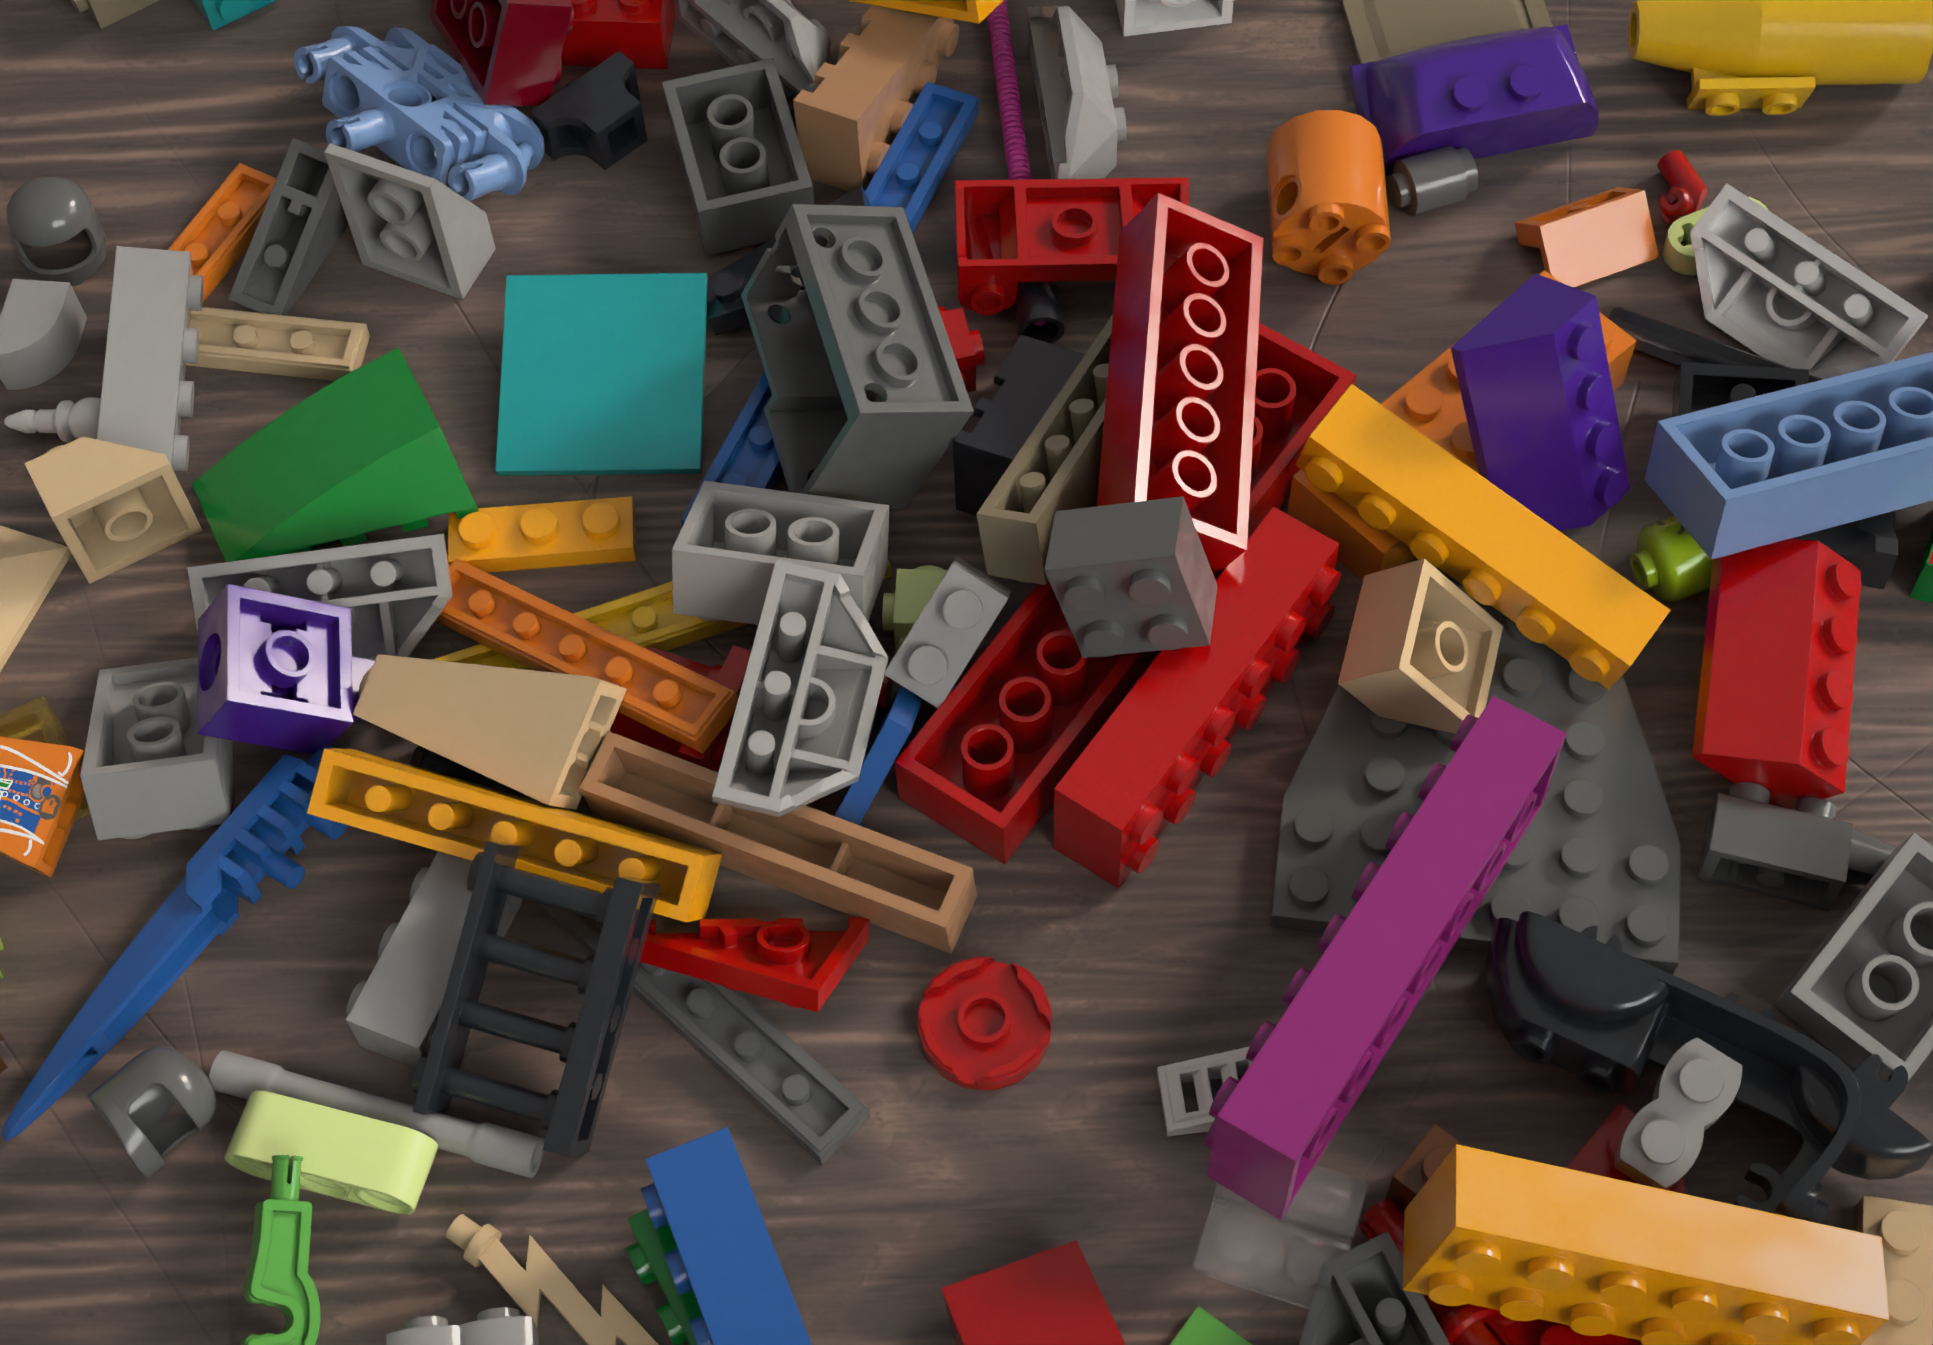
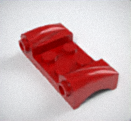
[955,177,1189,315]

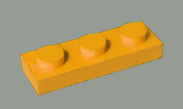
[448,496,636,573]

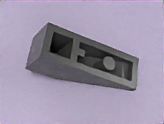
[228,138,348,316]

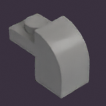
[0,279,87,390]

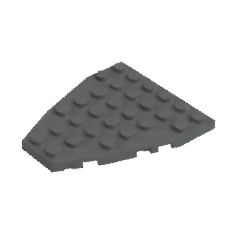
[1270,559,1681,974]

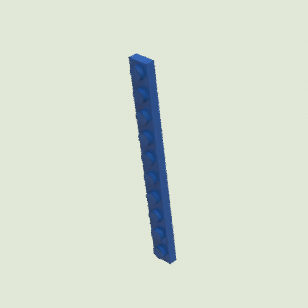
[681,82,979,527]

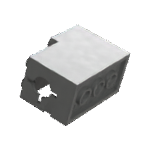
[741,204,974,509]

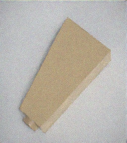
[353,654,627,810]

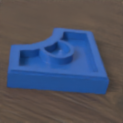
[833,685,923,825]

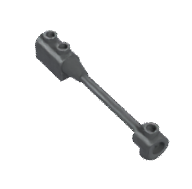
[1696,782,1897,911]

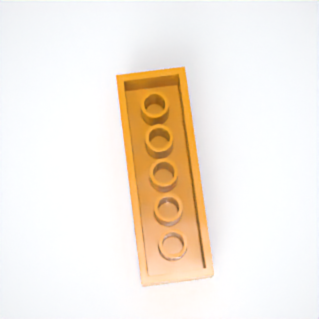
[1403,1144,1889,1345]

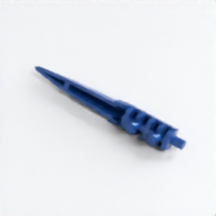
[1,746,348,1141]

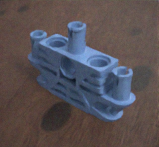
[294,26,545,202]

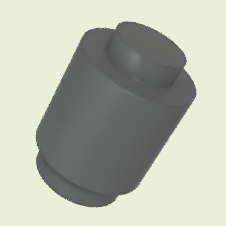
[1387,145,1478,216]

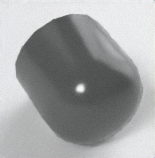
[6,176,107,286]
[87,1046,216,1178]

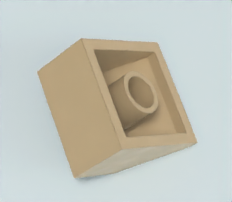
[24,436,203,584]
[1338,558,1503,734]

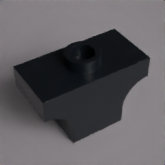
[532,51,648,170]

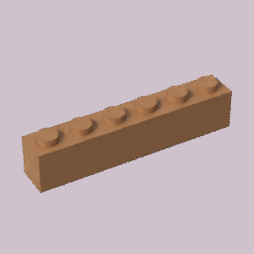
[579,731,977,954]

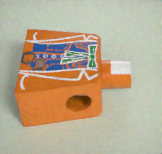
[0,736,85,878]

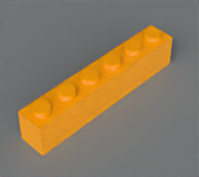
[1295,384,1670,690]
[307,749,723,923]

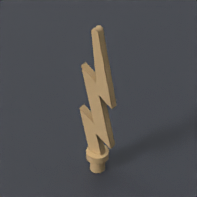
[446,1214,659,1345]

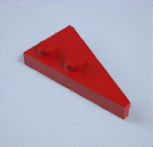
[601,917,870,1013]

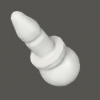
[4,397,101,442]

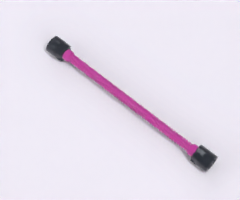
[987,0,1065,344]

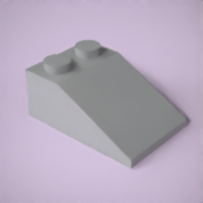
[324,143,496,300]
[80,657,234,841]

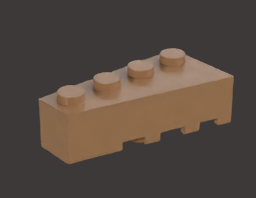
[793,5,960,192]

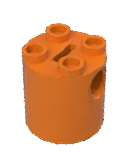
[1266,110,1391,285]

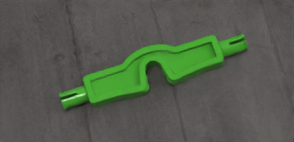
[240,1155,321,1345]

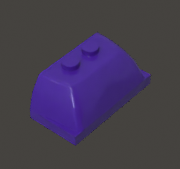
[1347,24,1599,176]

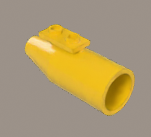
[1628,0,1933,116]

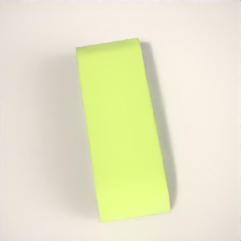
[224,1091,438,1215]

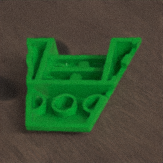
[192,347,479,562]

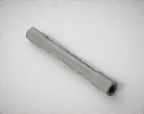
[209,1050,545,1178]

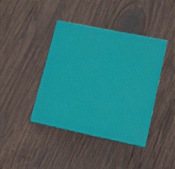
[495,273,708,476]

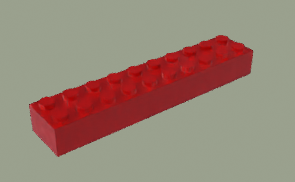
[895,323,1357,865]

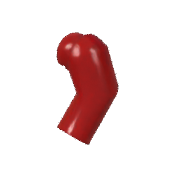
[1657,150,1707,224]

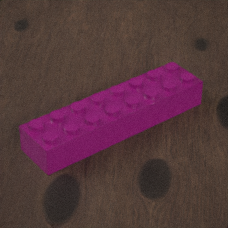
[1204,696,1567,1220]

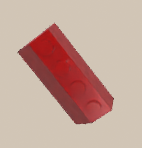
[1692,539,1862,809]

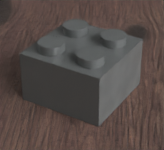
[1044,496,1218,658]

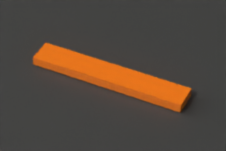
[435,558,738,754]

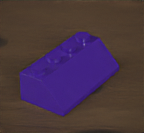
[1450,273,1630,531]

